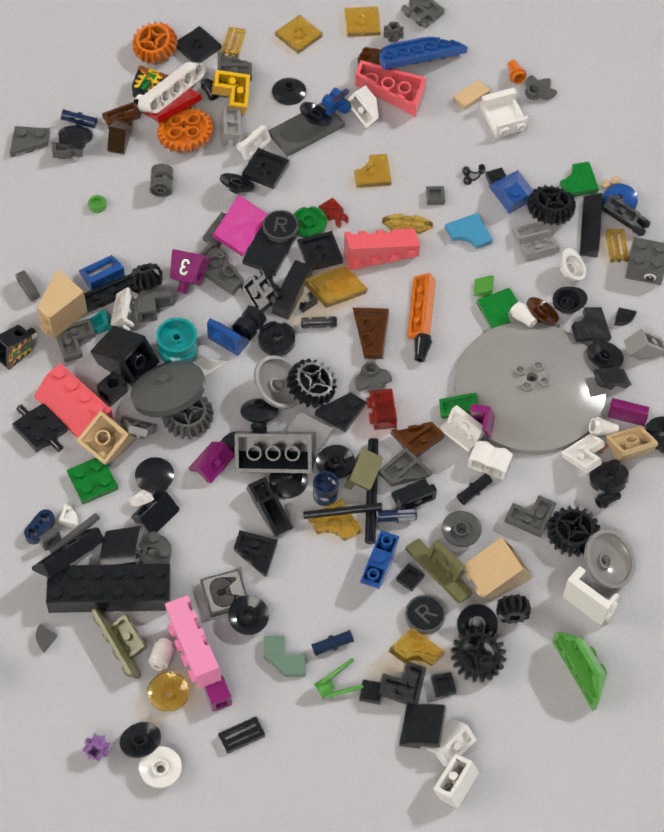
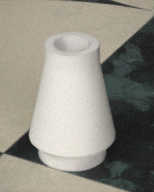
[510,302,538,328]
[589,417,619,436]

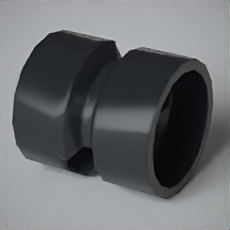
[232,305,267,341]

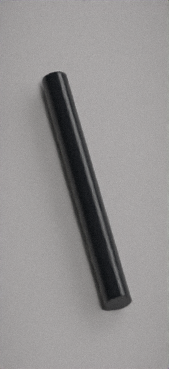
[303,503,383,519]

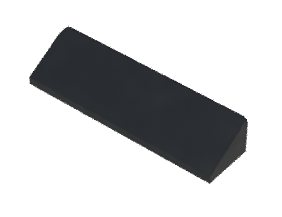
[579,193,603,257]
[31,527,104,578]

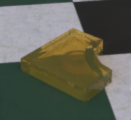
[354,154,391,188]
[308,499,361,541]
[389,628,445,666]

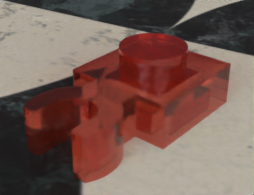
[319,197,349,228]

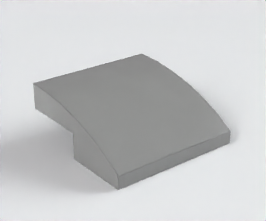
[512,221,559,261]
[286,412,334,461]

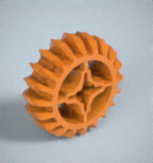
[132,21,178,65]

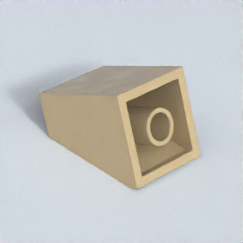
[37,270,88,339]
[463,537,533,601]

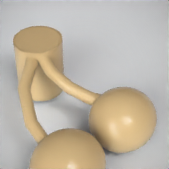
[601,176,623,198]

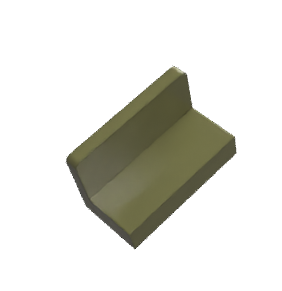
[344,448,383,491]

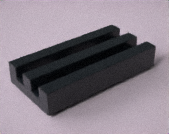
[218,716,265,754]

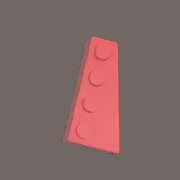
[355,60,426,117]

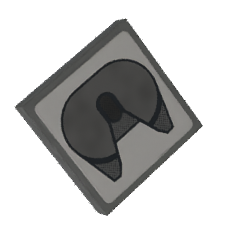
[200,569,247,618]

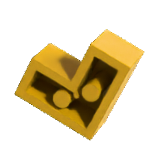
[212,70,250,115]

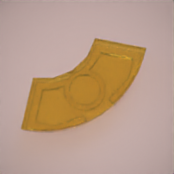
[382,214,433,234]

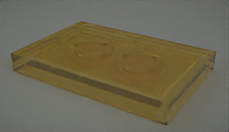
[303,265,368,308]

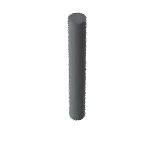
[48,513,100,553]

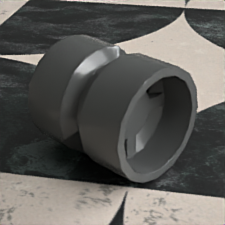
[149,164,174,197]

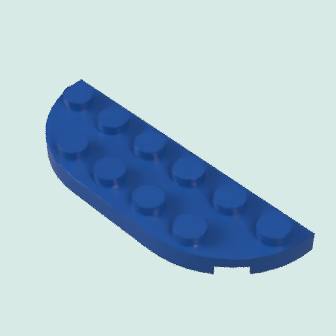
[379,37,468,70]

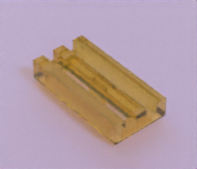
[222,26,246,58]
[605,229,629,263]

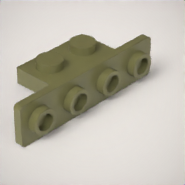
[405,539,472,604]
[91,608,148,679]

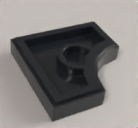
[571,307,612,342]

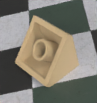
[606,425,658,463]

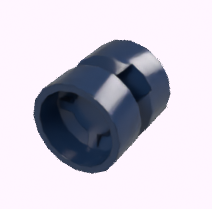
[313,471,339,506]

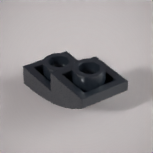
[593,368,632,390]

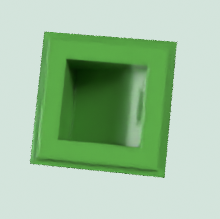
[473,275,494,297]

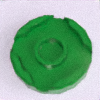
[293,206,327,238]

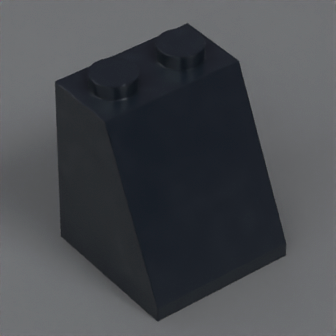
[90,326,159,387]

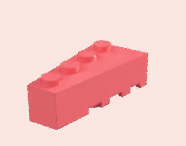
[344,228,420,270]

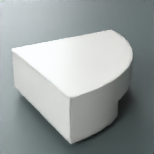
[128,490,154,506]
[58,504,79,528]

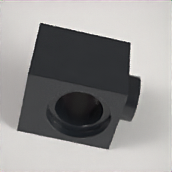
[97,371,128,406]

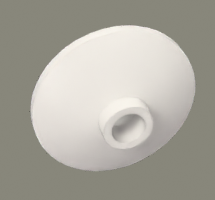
[139,746,182,788]

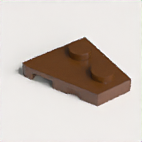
[391,422,444,457]

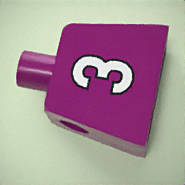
[170,249,211,294]

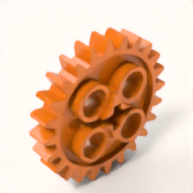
[157,107,214,154]

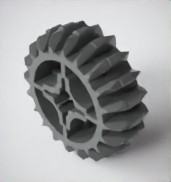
[162,396,214,440]

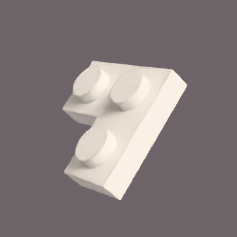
[561,433,605,474]

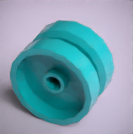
[156,317,198,363]

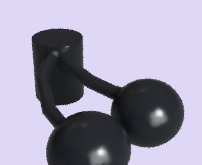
[462,164,486,185]

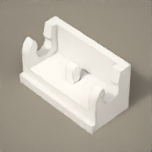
[110,287,138,331]

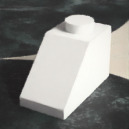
[347,85,379,129]

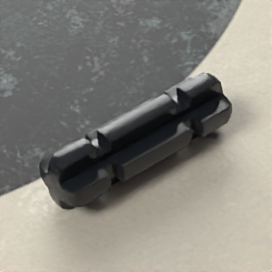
[301,316,337,328]

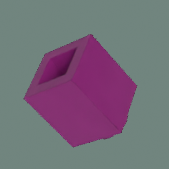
[204,675,232,712]

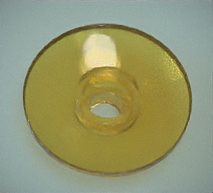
[147,672,189,712]

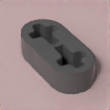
[15,270,40,302]

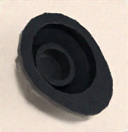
[552,287,588,314]

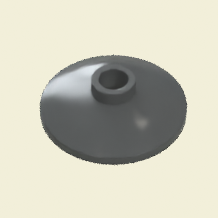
[442,511,482,547]

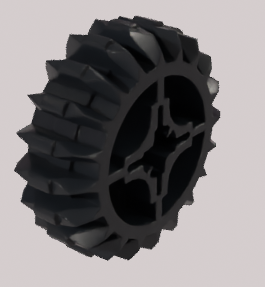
[527,185,576,226]
[286,358,337,409]
[547,505,600,558]
[451,627,506,683]

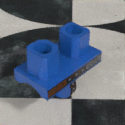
[321,87,352,116]

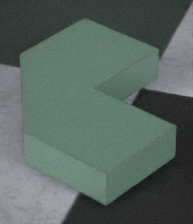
[264,636,306,677]

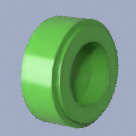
[88,195,106,213]

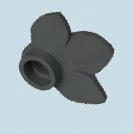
[525,75,557,100]
[355,362,392,396]

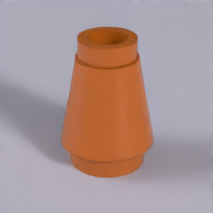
[507,60,526,84]

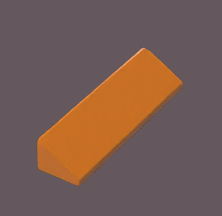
[407,273,436,339]

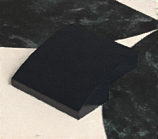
[100,526,144,565]
[399,704,447,749]

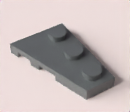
[199,240,244,295]

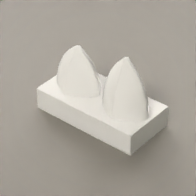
[237,125,271,161]

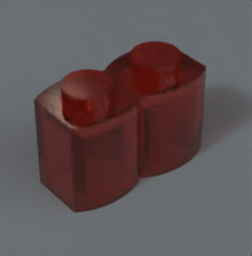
[366,389,397,430]

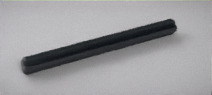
[365,438,379,544]

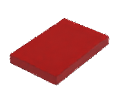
[143,88,202,123]

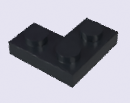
[377,661,427,705]

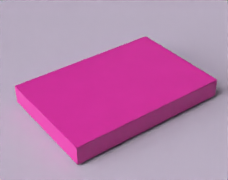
[212,195,268,256]

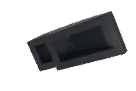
[271,260,312,320]
[246,477,293,537]

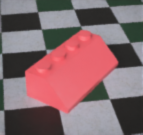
[34,363,113,438]

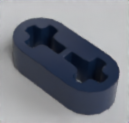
[24,509,55,545]

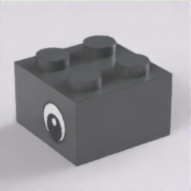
[625,237,664,285]

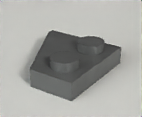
[218,51,252,81]
[10,126,50,157]
[378,447,432,487]

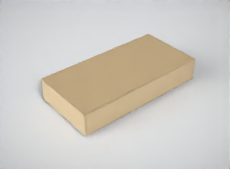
[453,80,490,110]

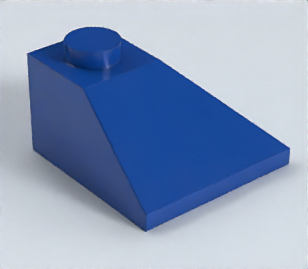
[489,170,533,214]

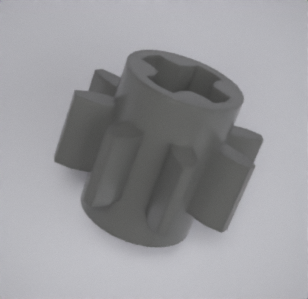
[384,22,404,43]

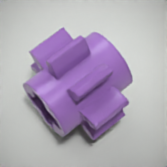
[83,733,110,761]

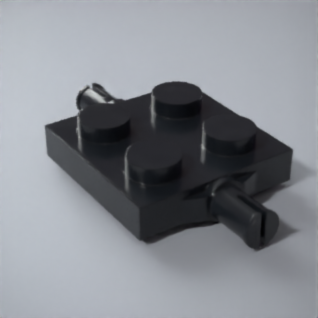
[12,403,67,452]

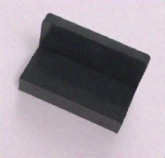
[391,479,437,509]
[131,491,180,533]

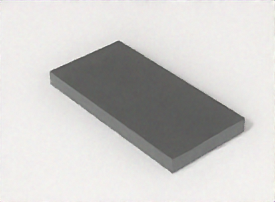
[268,103,345,157]

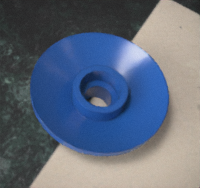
[602,184,638,209]

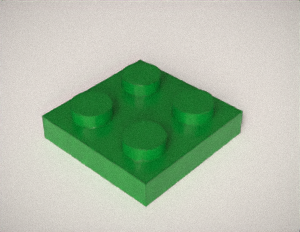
[67,458,118,505]

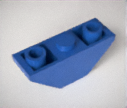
[360,530,400,589]

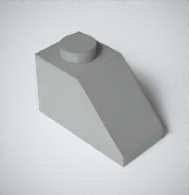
[624,329,664,360]

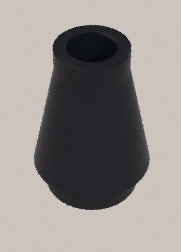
[414,333,432,362]

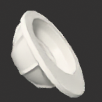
[559,248,586,281]

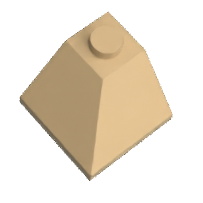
[76,410,135,465]

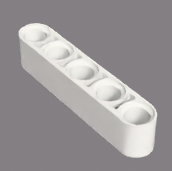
[138,62,206,113]

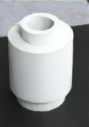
[148,638,174,671]

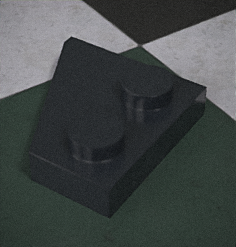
[234,530,278,577]

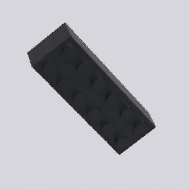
[46,563,172,613]

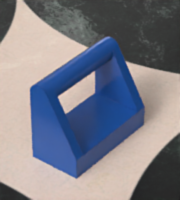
[79,255,125,291]
[207,318,249,356]

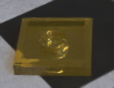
[344,6,381,37]
[275,15,322,54]

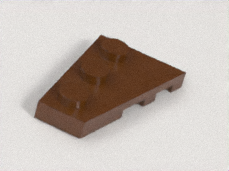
[353,308,390,359]

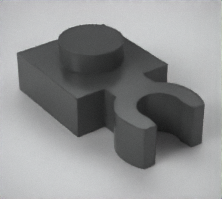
[52,142,83,159]

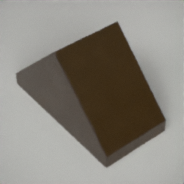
[107,119,133,155]

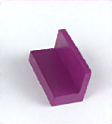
[608,398,650,427]
[470,404,495,438]
[188,442,235,483]

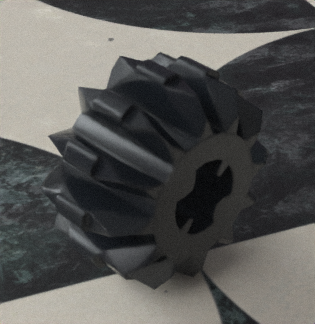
[131,263,163,291]
[496,594,531,624]

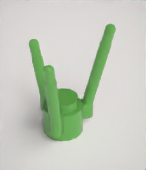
[314,658,364,699]

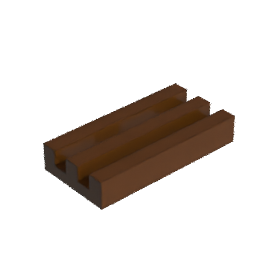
[102,102,141,129]

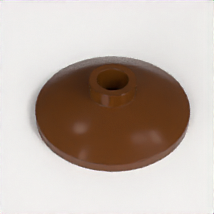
[527,297,559,325]

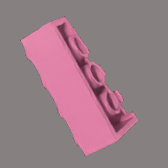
[165,595,222,689]

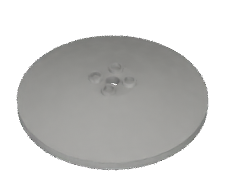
[455,322,606,455]

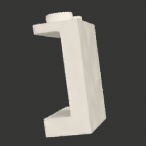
[480,88,529,138]
[562,566,619,626]

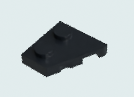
[315,393,366,433]

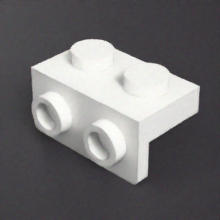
[440,405,484,452]

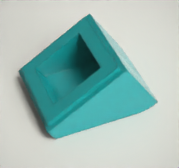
[90,309,113,335]

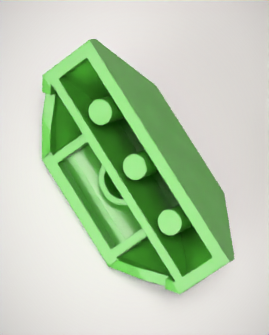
[552,632,607,711]

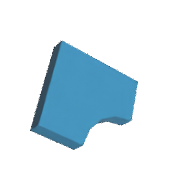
[444,213,493,249]

